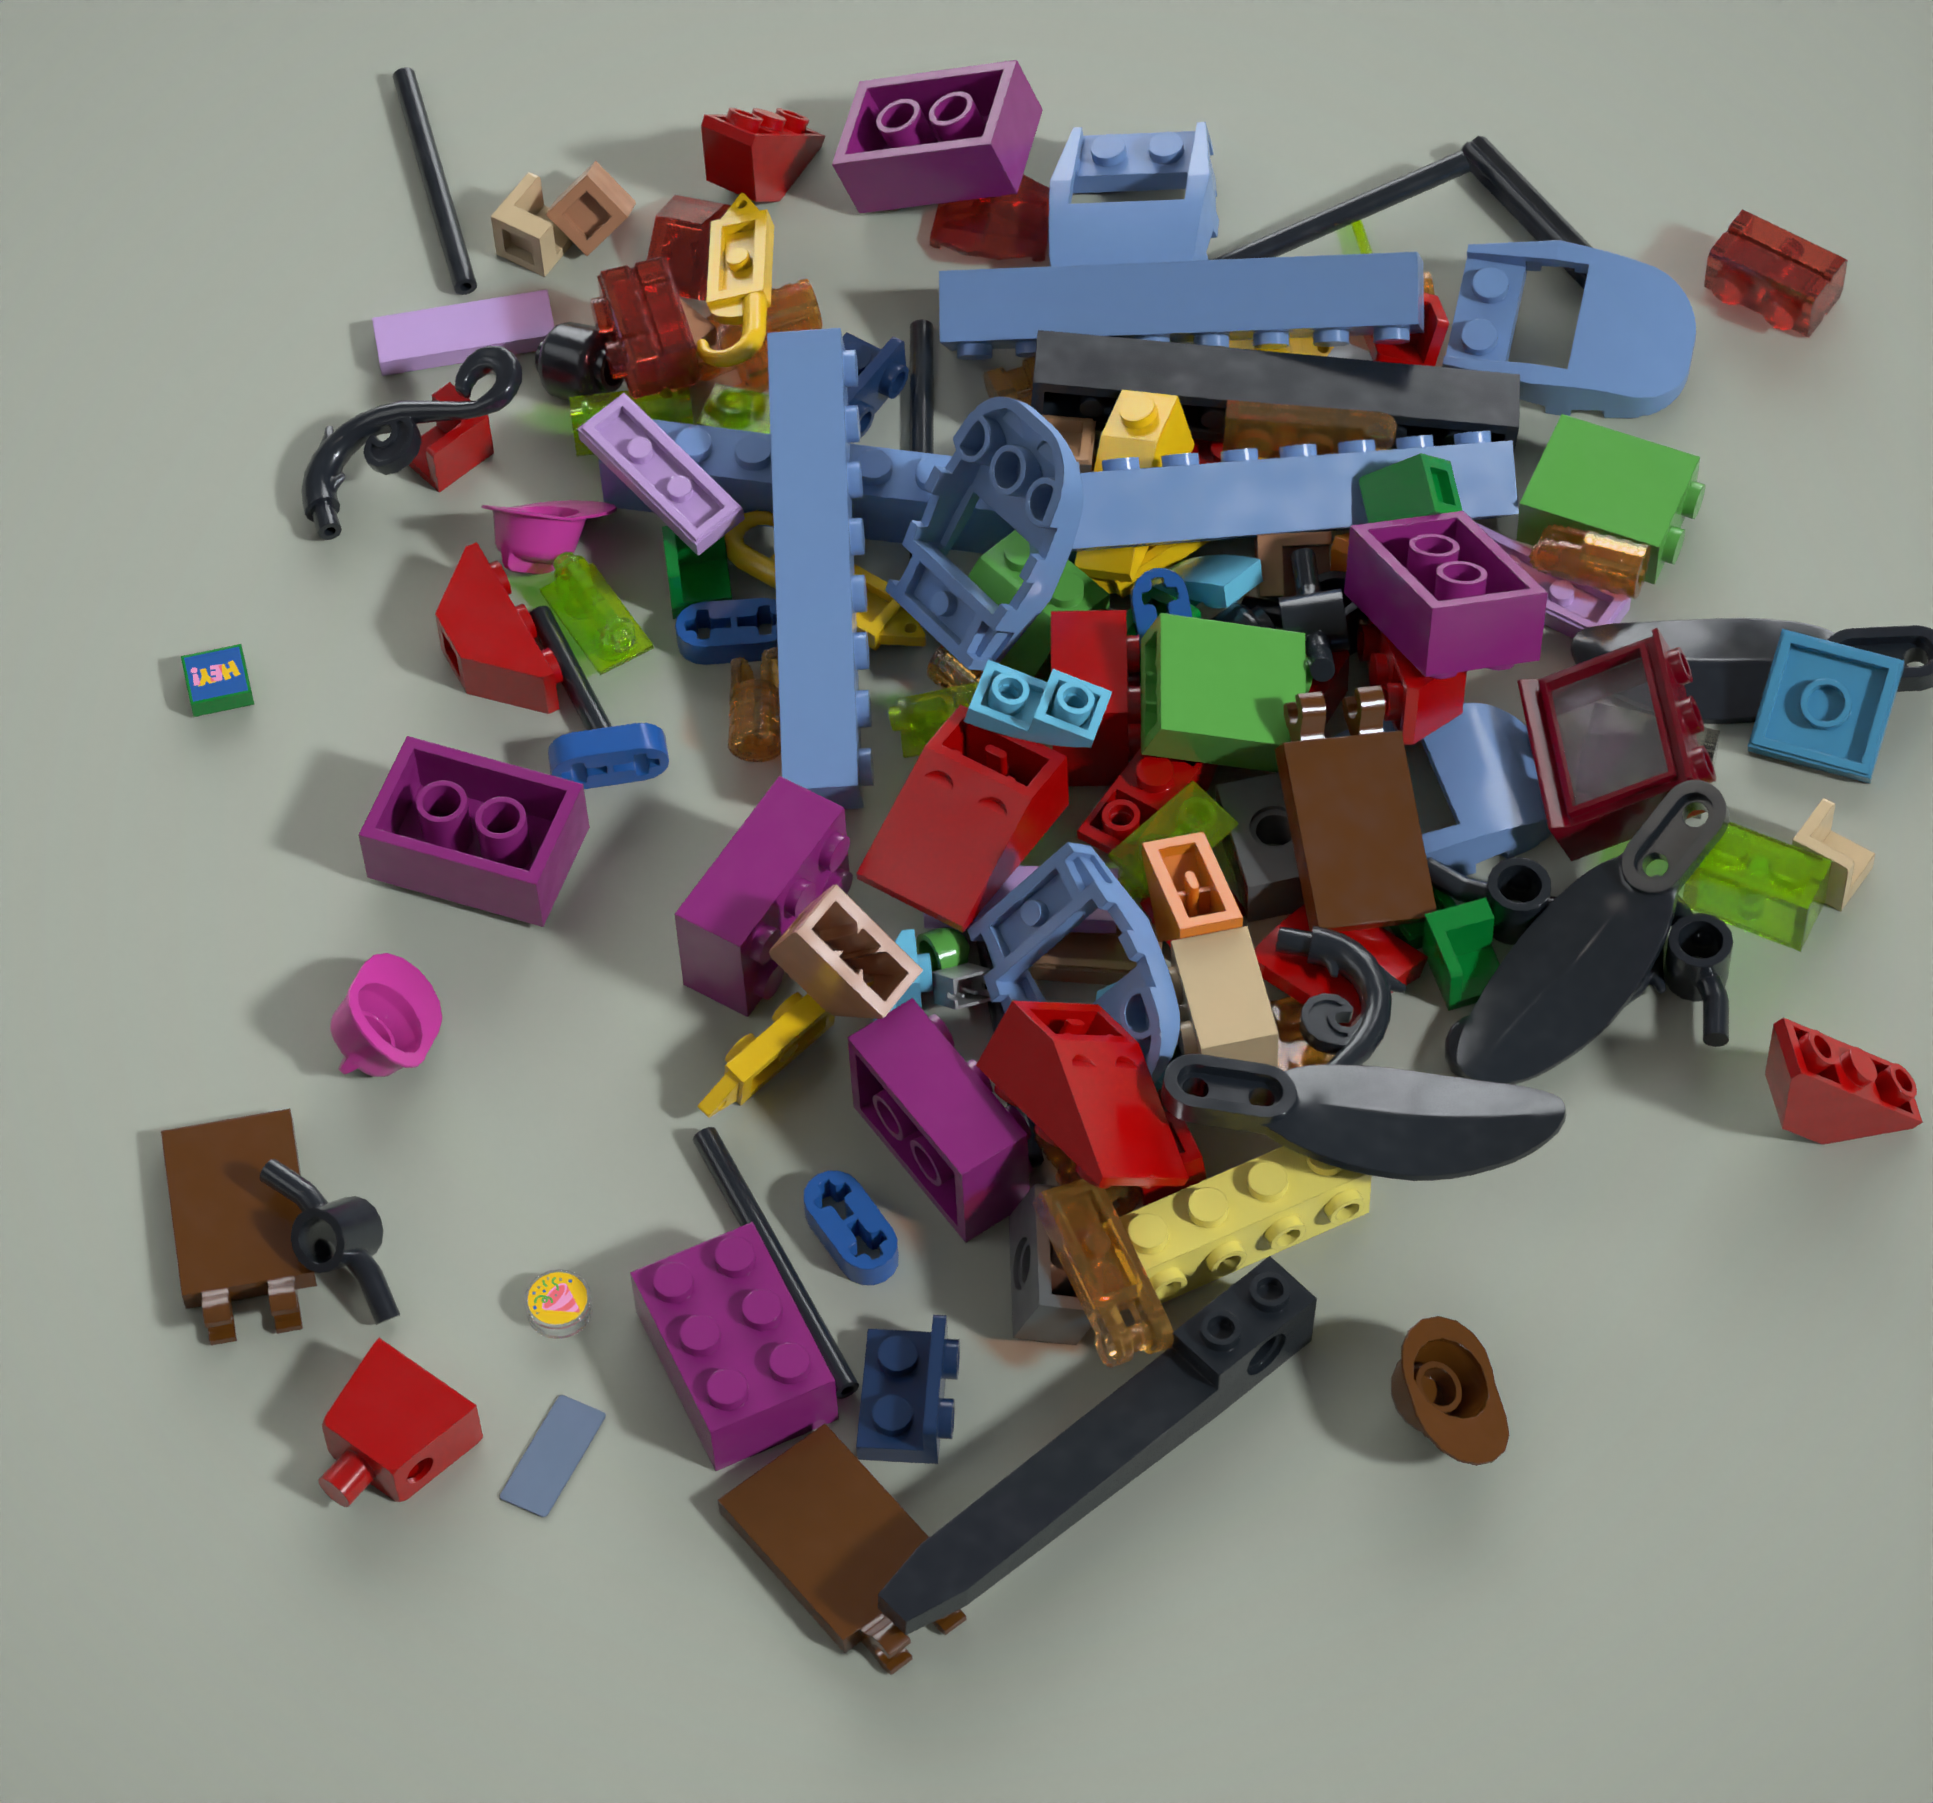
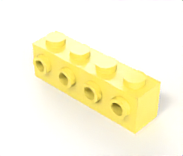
[1103,1146,1372,1316]

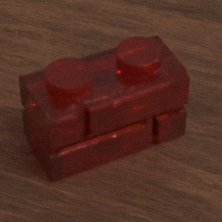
[1704,209,1848,338]
[590,257,700,399]

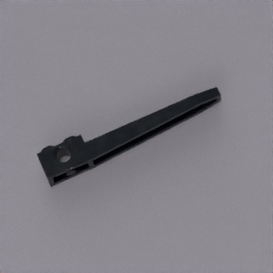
[878,1256,1317,1635]

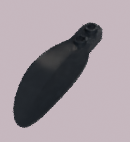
[1570,618,1933,724]
[1457,780,1729,1085]
[1161,1054,1567,1181]

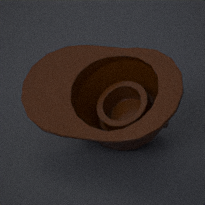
[1391,1316,1510,1466]

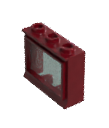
[1517,628,1716,861]

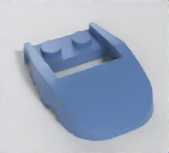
[1048,122,1219,266]
[1442,240,1696,418]
[885,397,1084,671]
[1331,703,1552,876]
[967,842,1180,1084]

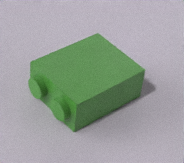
[1516,414,1706,585]
[1141,613,1313,772]

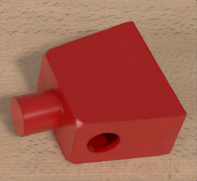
[318,1337,483,1507]

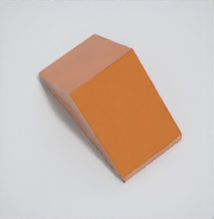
[1142,831,1243,942]

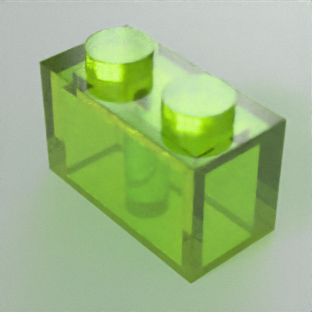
[1683,821,1832,952]

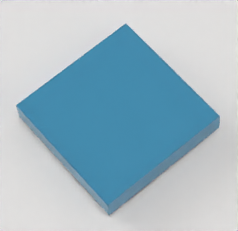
[1748,629,1905,784]

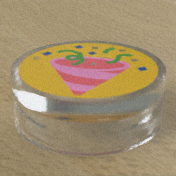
[524,1269,593,1339]

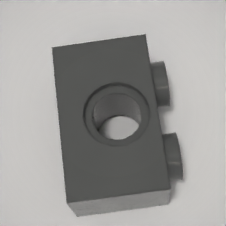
[1215,772,1304,923]
[1009,1183,1103,1345]

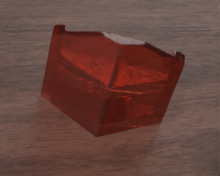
[929,174,1050,262]
[642,195,731,301]

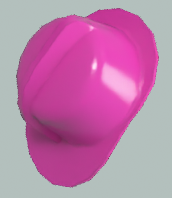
[481,500,617,574]
[330,953,442,1077]

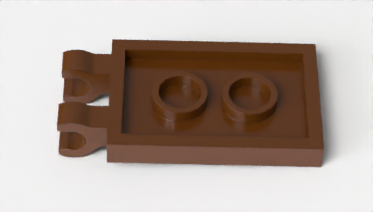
[1275,686,1437,932]
[161,1108,317,1346]
[718,1423,967,1675]

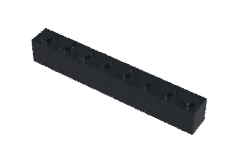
[1031,330,1520,453]

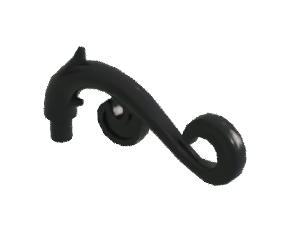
[301,346,522,540]
[1275,925,1406,1065]

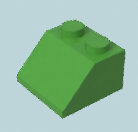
[968,530,1110,682]

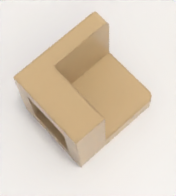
[491,172,573,277]
[1785,798,1875,912]

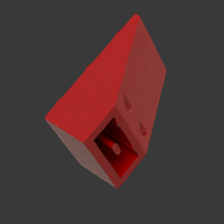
[856,704,1069,932]
[976,1000,1189,1189]

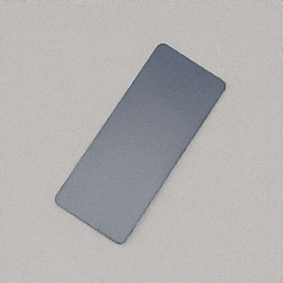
[500,1395,606,1517]

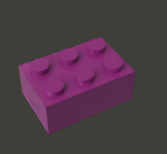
[832,60,1043,214]
[1344,511,1548,679]
[358,736,590,927]
[674,776,853,1017]
[847,998,1033,1243]
[630,1222,839,1471]

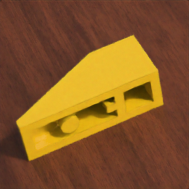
[1074,390,1195,583]

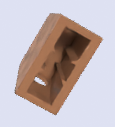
[769,884,923,1019]

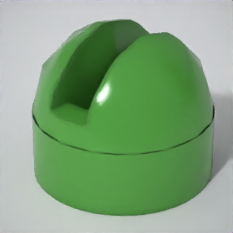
[916,927,970,972]

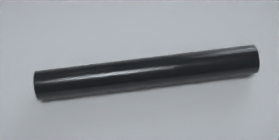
[530,606,612,730]

